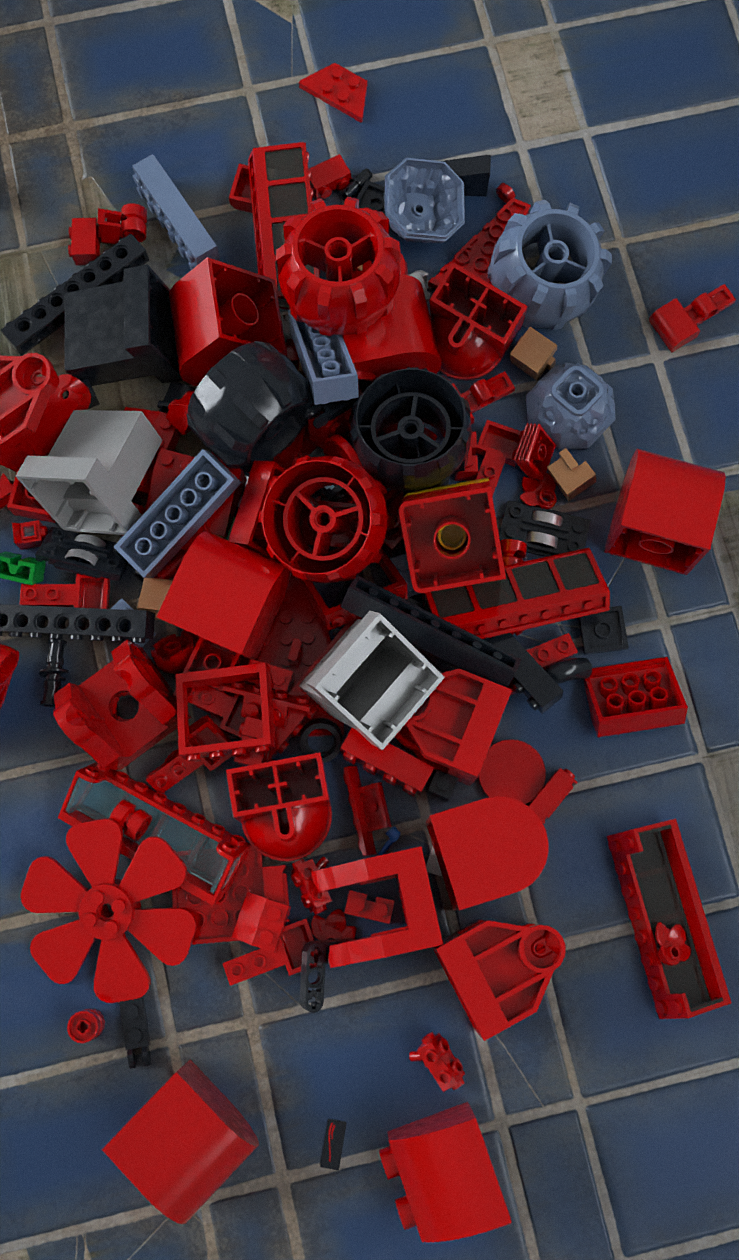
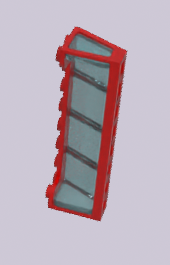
[58,762,251,905]

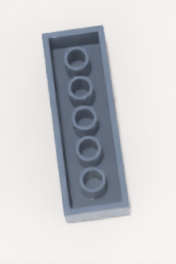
[132,154,220,270]
[288,310,359,405]
[114,449,242,578]

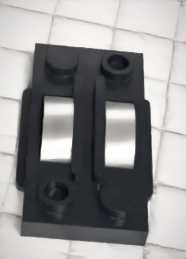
[499,500,591,557]
[35,527,129,581]

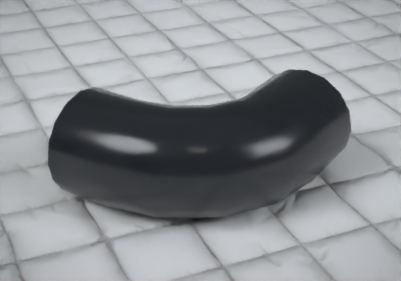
[543,658,592,684]

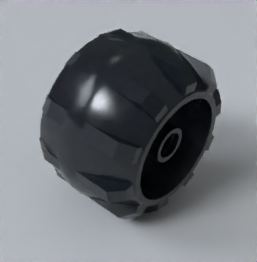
[187,341,315,472]
[350,368,472,497]

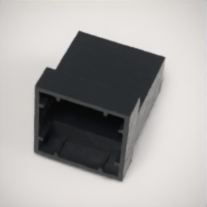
[65,264,183,386]

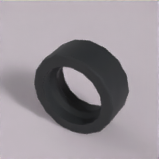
[299,718,342,763]

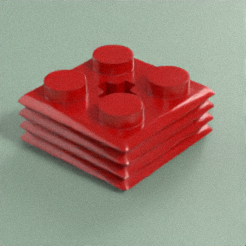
[513,423,556,480]

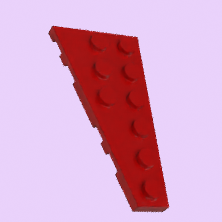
[428,198,531,289]

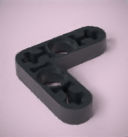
[300,938,355,1013]

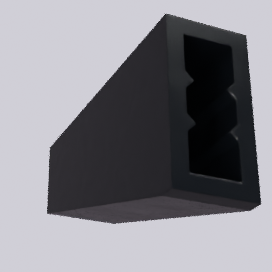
[443,155,491,197]

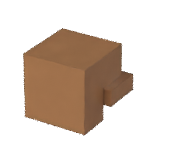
[510,327,557,381]
[547,448,596,501]
[137,578,173,621]

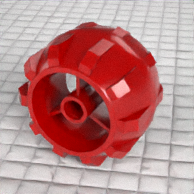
[276,197,401,336]
[259,456,395,583]

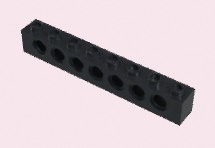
[1,233,150,356]
[0,604,155,643]

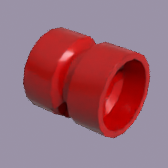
[120,203,147,243]
[500,539,527,566]
[109,799,152,841]
[67,1008,105,1043]

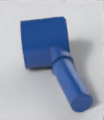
[378,826,401,855]

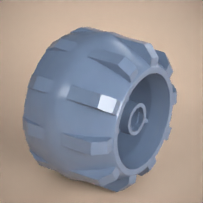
[488,200,612,330]

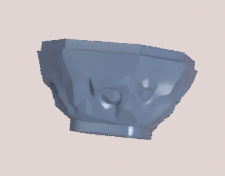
[384,158,465,243]
[526,363,616,449]

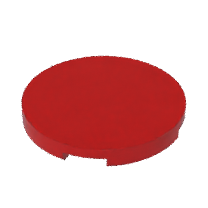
[478,739,546,804]

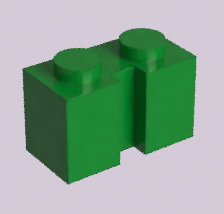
[0,551,46,585]

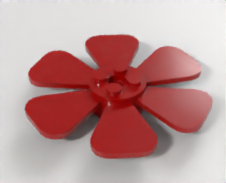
[21,818,197,1003]

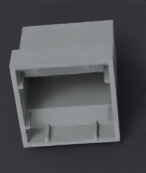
[16,410,163,535]
[299,611,445,750]

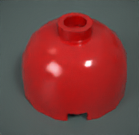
[151,633,196,674]

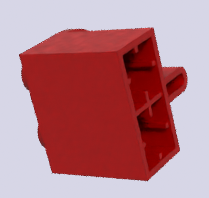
[430,262,528,381]
[226,752,332,861]

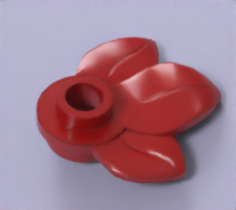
[519,473,557,509]
[311,908,356,940]
[655,922,691,966]

